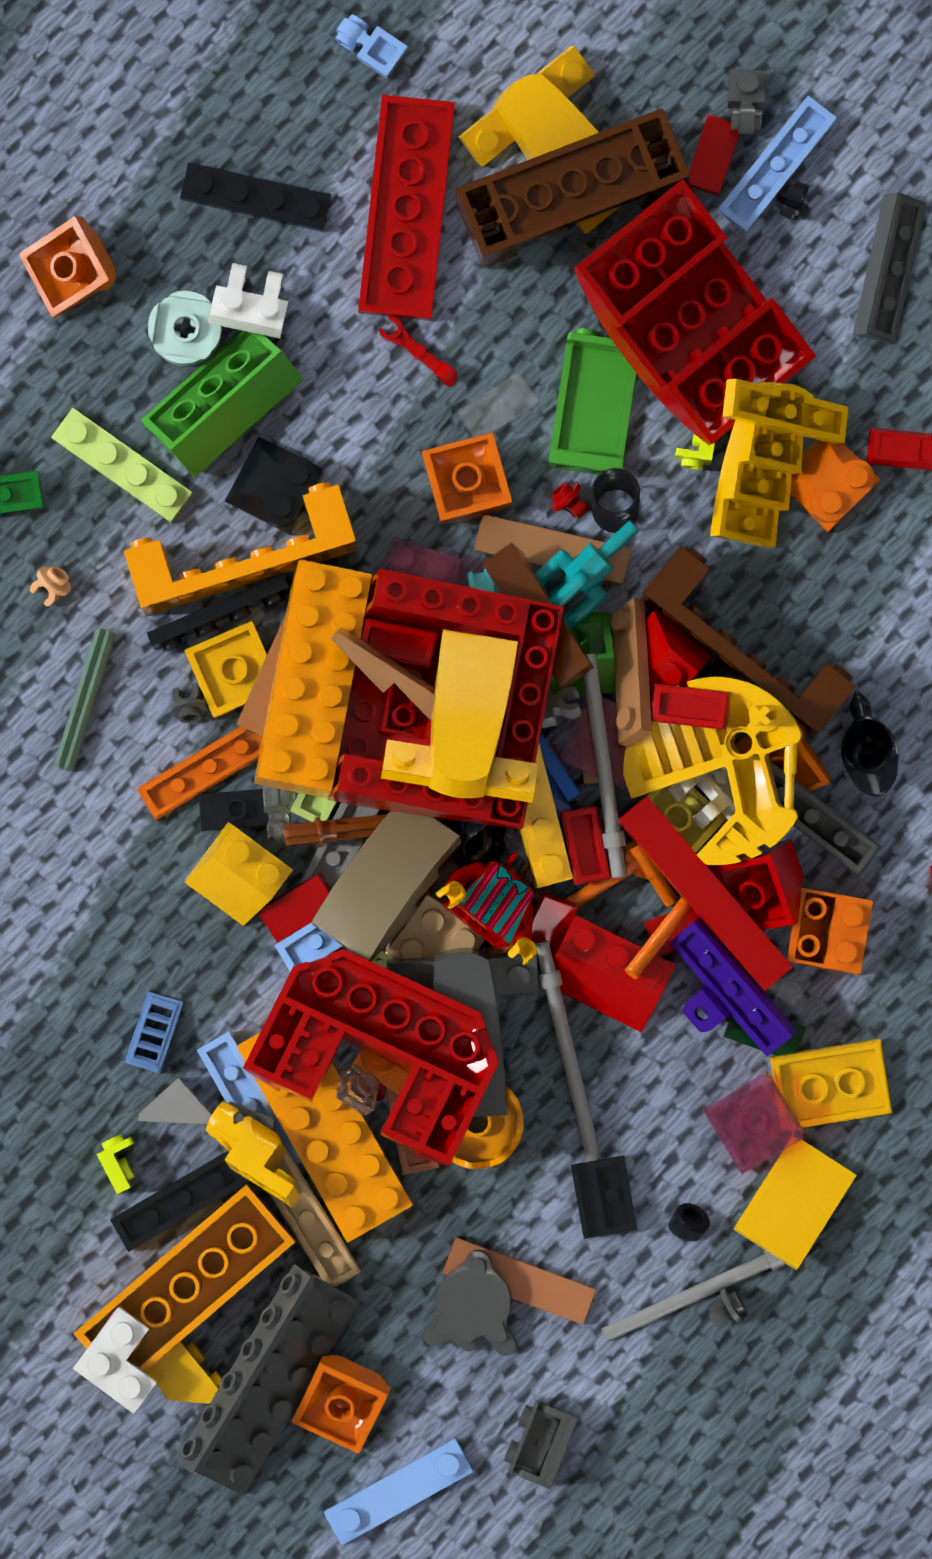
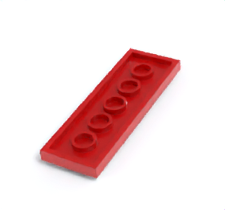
[358,94,455,321]

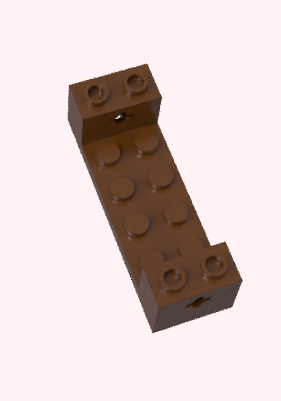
[456,108,690,269]
[640,546,856,739]

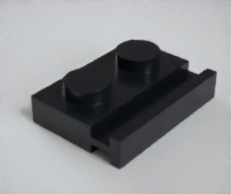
[571,1155,637,1239]

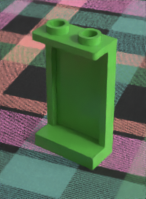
[548,328,636,475]

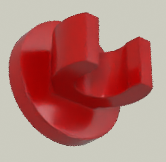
[550,481,590,519]

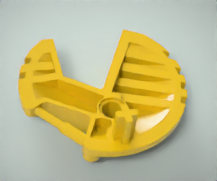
[623,677,803,865]

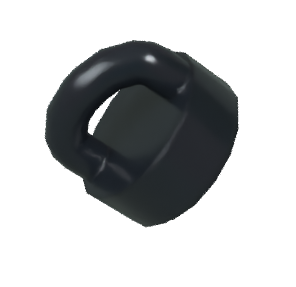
[668,1203,710,1242]

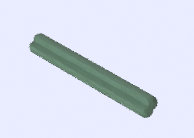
[55,628,115,771]

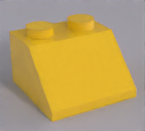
[184,822,293,926]

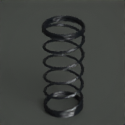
[591,468,640,533]

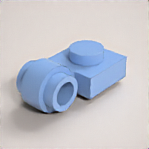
[335,14,408,79]

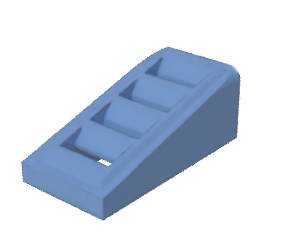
[124,991,184,1074]

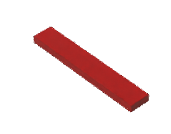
[617,796,793,992]

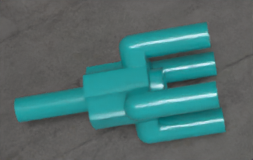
[536,520,640,630]

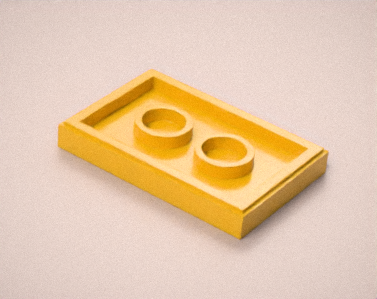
[769,1038,892,1131]
[733,1134,857,1270]

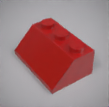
[553,915,676,1032]

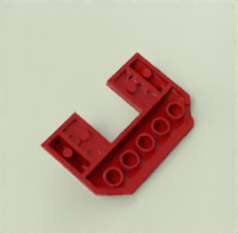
[243,949,499,1166]

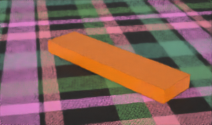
[137,726,263,821]

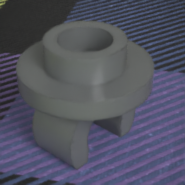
[171,683,208,723]
[708,1287,747,1327]

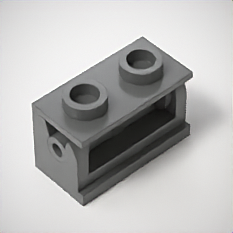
[504,1399,578,1489]

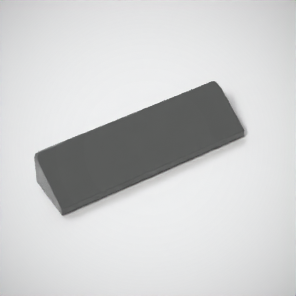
[852,192,926,344]
[770,761,881,876]

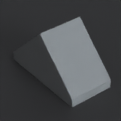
[138,1078,213,1124]

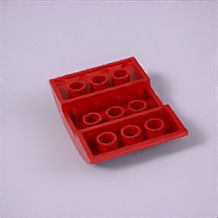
[574,179,816,445]

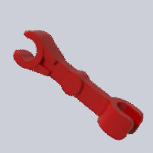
[378,316,457,387]

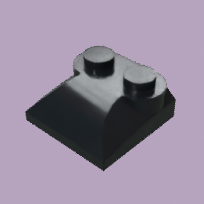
[225,437,324,535]

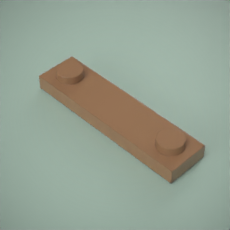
[611,598,652,747]

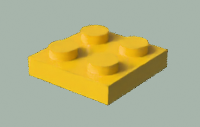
[184,621,267,719]

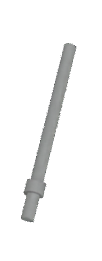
[583,653,627,878]
[535,941,601,1161]
[601,1249,811,1342]

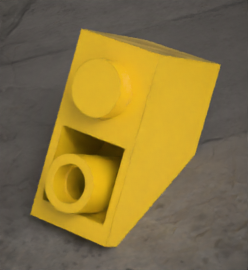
[146,1339,223,1404]

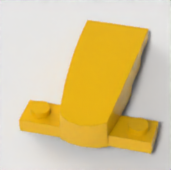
[458,46,620,234]
[710,379,849,548]
[381,629,538,803]

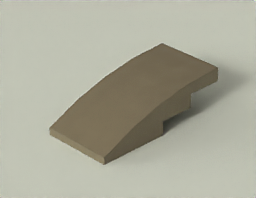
[312,811,461,962]

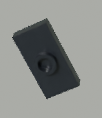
[199,788,276,832]

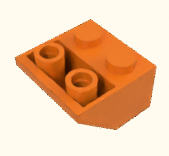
[786,888,873,975]

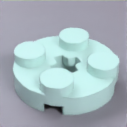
[148,291,222,366]

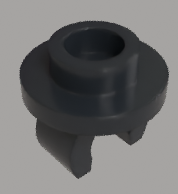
[775,180,811,220]

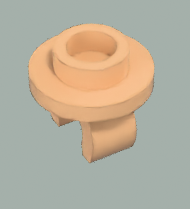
[30,566,71,607]

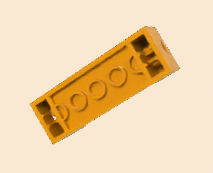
[124,482,358,616]

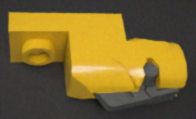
[206,1101,301,1208]

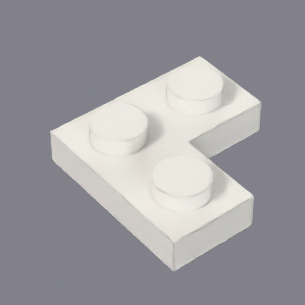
[73,1306,157,1414]

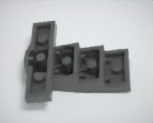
[387,948,538,1117]

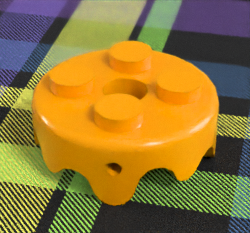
[452,1085,524,1169]

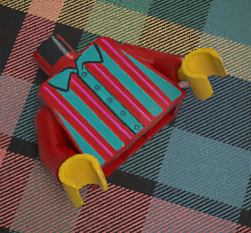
[436,854,537,966]

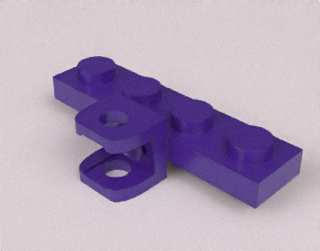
[669,917,797,1056]

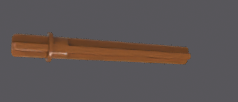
[283,814,458,847]

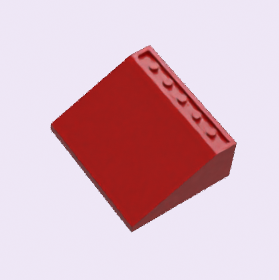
[327,568,564,830]

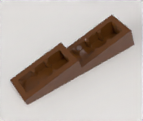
[482,542,594,689]

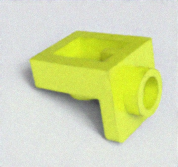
[674,433,715,470]
[96,1134,135,1194]

